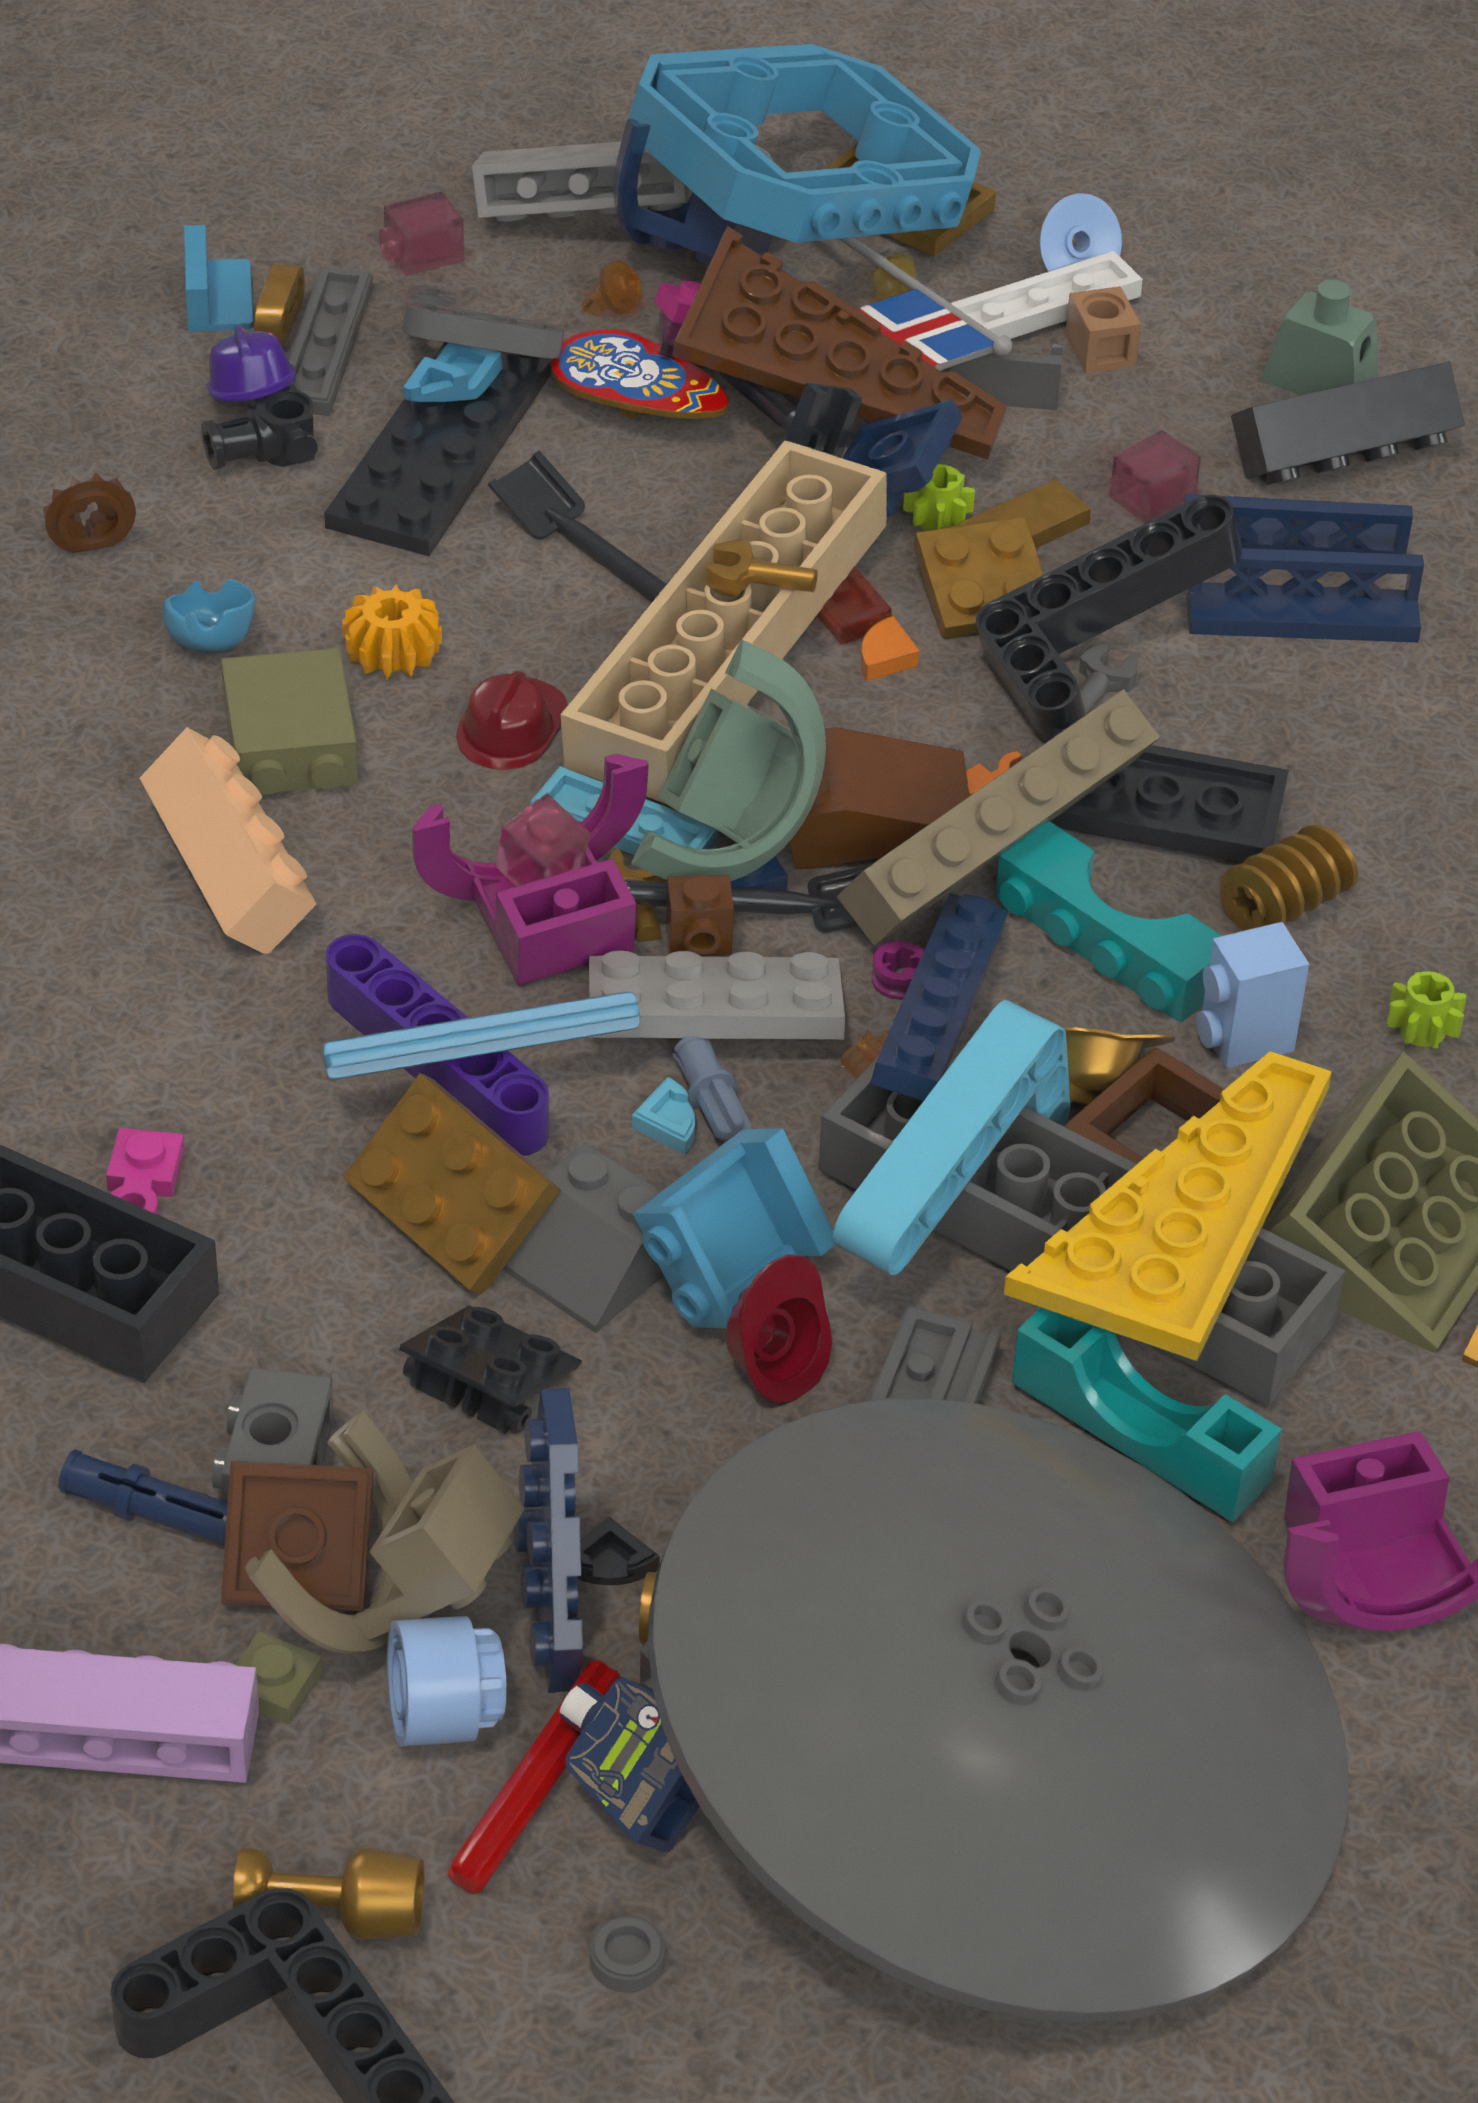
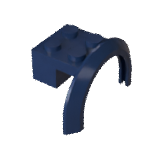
[613,119,772,265]

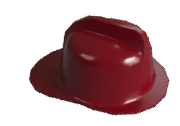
[456,670,568,770]
[725,1254,833,1403]

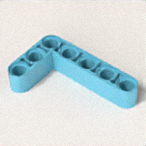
[833,1000,1070,1275]

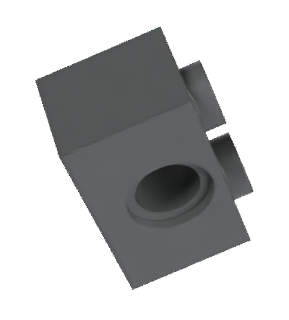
[212,1367,334,1502]

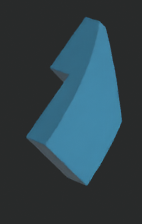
[403,343,503,402]

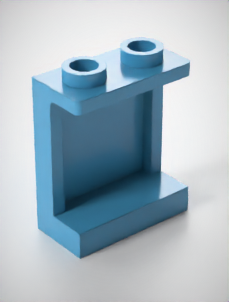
[633,1128,834,1328]

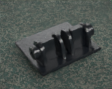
[399,1305,582,1433]

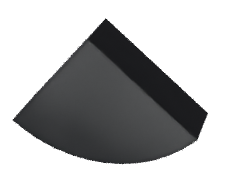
[577,1517,660,1585]

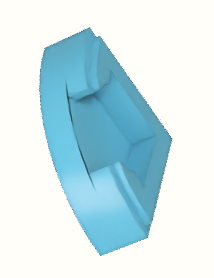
[632,1077,696,1155]

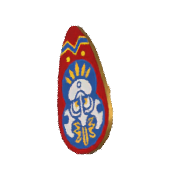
[551,329,728,420]

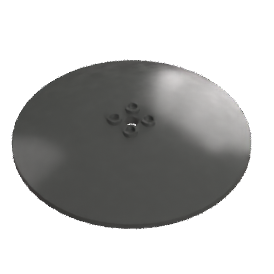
[648,1399,1349,2023]

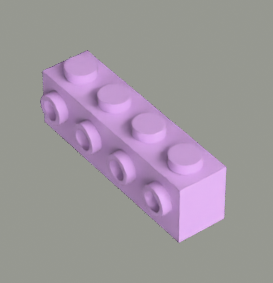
[0,1644,259,1783]

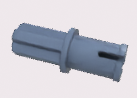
[672,1036,751,1144]

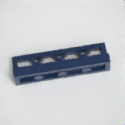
[1179,494,1413,554]
[1186,548,1424,643]

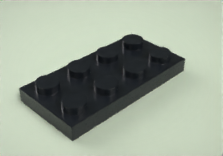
[1050,727,1289,862]

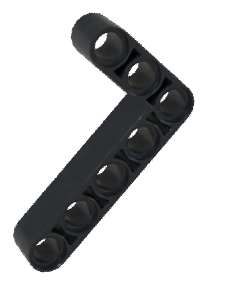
[975,495,1242,744]
[111,1888,455,2103]

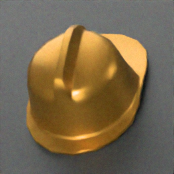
[1065,1028,1175,1105]

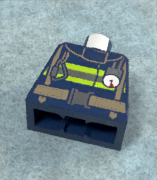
[560,1677,700,1853]

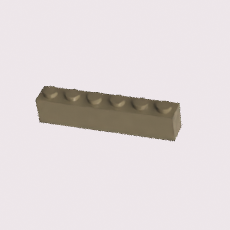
[837,689,1160,946]

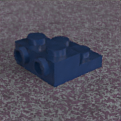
[842,399,963,518]

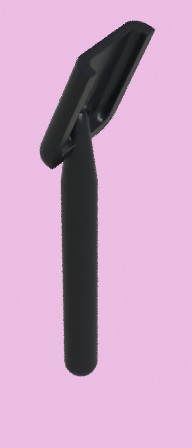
[488,450,667,602]
[625,864,872,933]

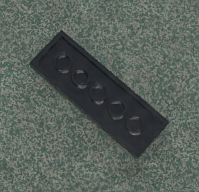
[324,342,552,556]

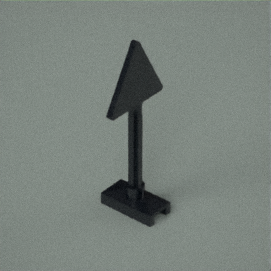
[659,310,862,458]

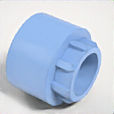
[387,1616,506,1747]

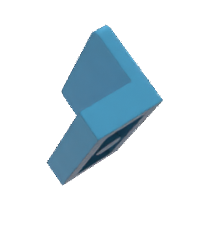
[184,225,253,332]

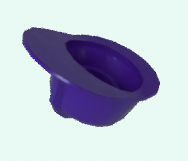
[206,324,296,401]

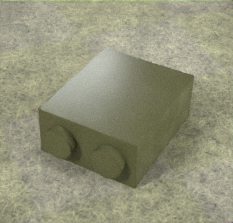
[221,648,358,795]

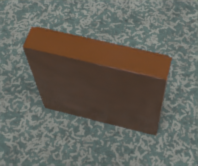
[221,1461,374,1612]

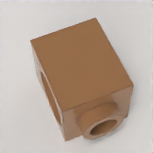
[1065,286,1141,373]

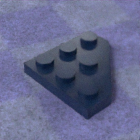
[513,1388,583,1693]

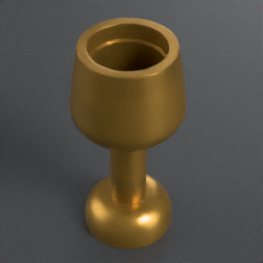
[233,1847,425,1940]

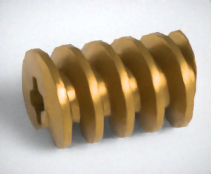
[1219,824,1359,931]

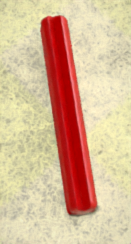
[448,1660,621,1894]

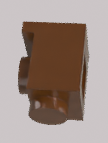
[665,875,734,957]

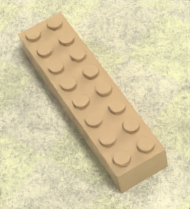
[561,440,887,804]

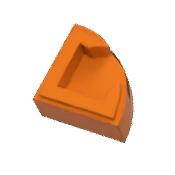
[861,616,920,681]

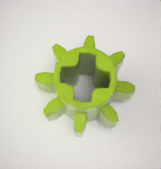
[903,464,975,531]
[1386,971,1466,1048]

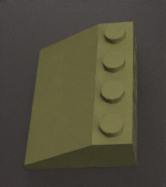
[1262,1051,1478,1352]

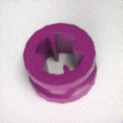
[871,941,924,1000]

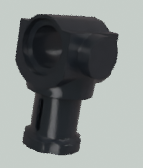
[201,385,318,470]

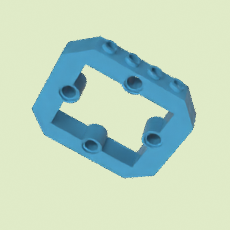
[629,44,981,243]

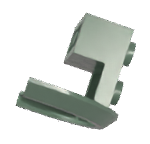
[631,639,826,882]

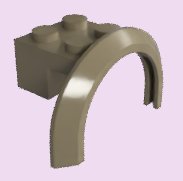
[245,1410,524,1654]

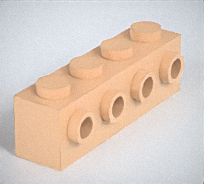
[139,727,317,954]

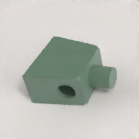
[1262,280,1378,395]

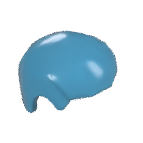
[161,579,257,653]

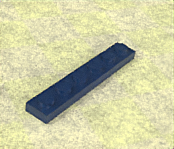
[870,893,1008,1101]

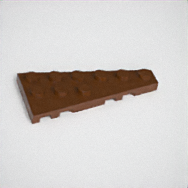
[673,226,1007,460]

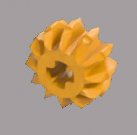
[342,584,442,680]

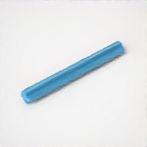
[322,991,640,1080]

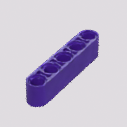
[325,934,549,1156]

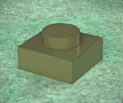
[236,1631,323,1724]

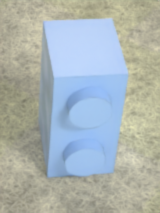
[1196,922,1309,1068]

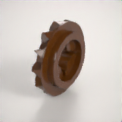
[43,472,136,553]

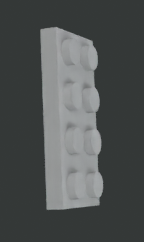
[589,951,845,1040]

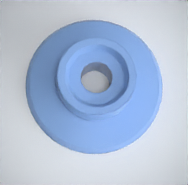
[1040,193,1122,271]

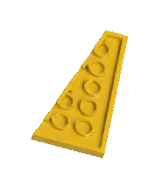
[1004,1051,1332,1361]

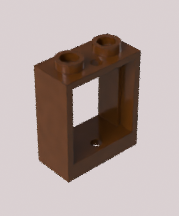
[1064,1047,1225,1164]

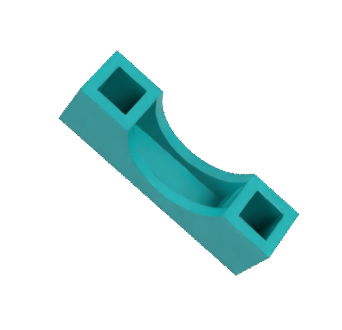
[995,820,1222,1023]
[1011,1307,1282,1522]

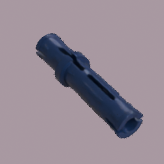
[58,1449,228,1546]

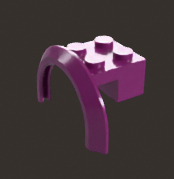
[412,754,649,985]
[1283,1431,1478,1631]

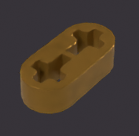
[254,263,305,347]

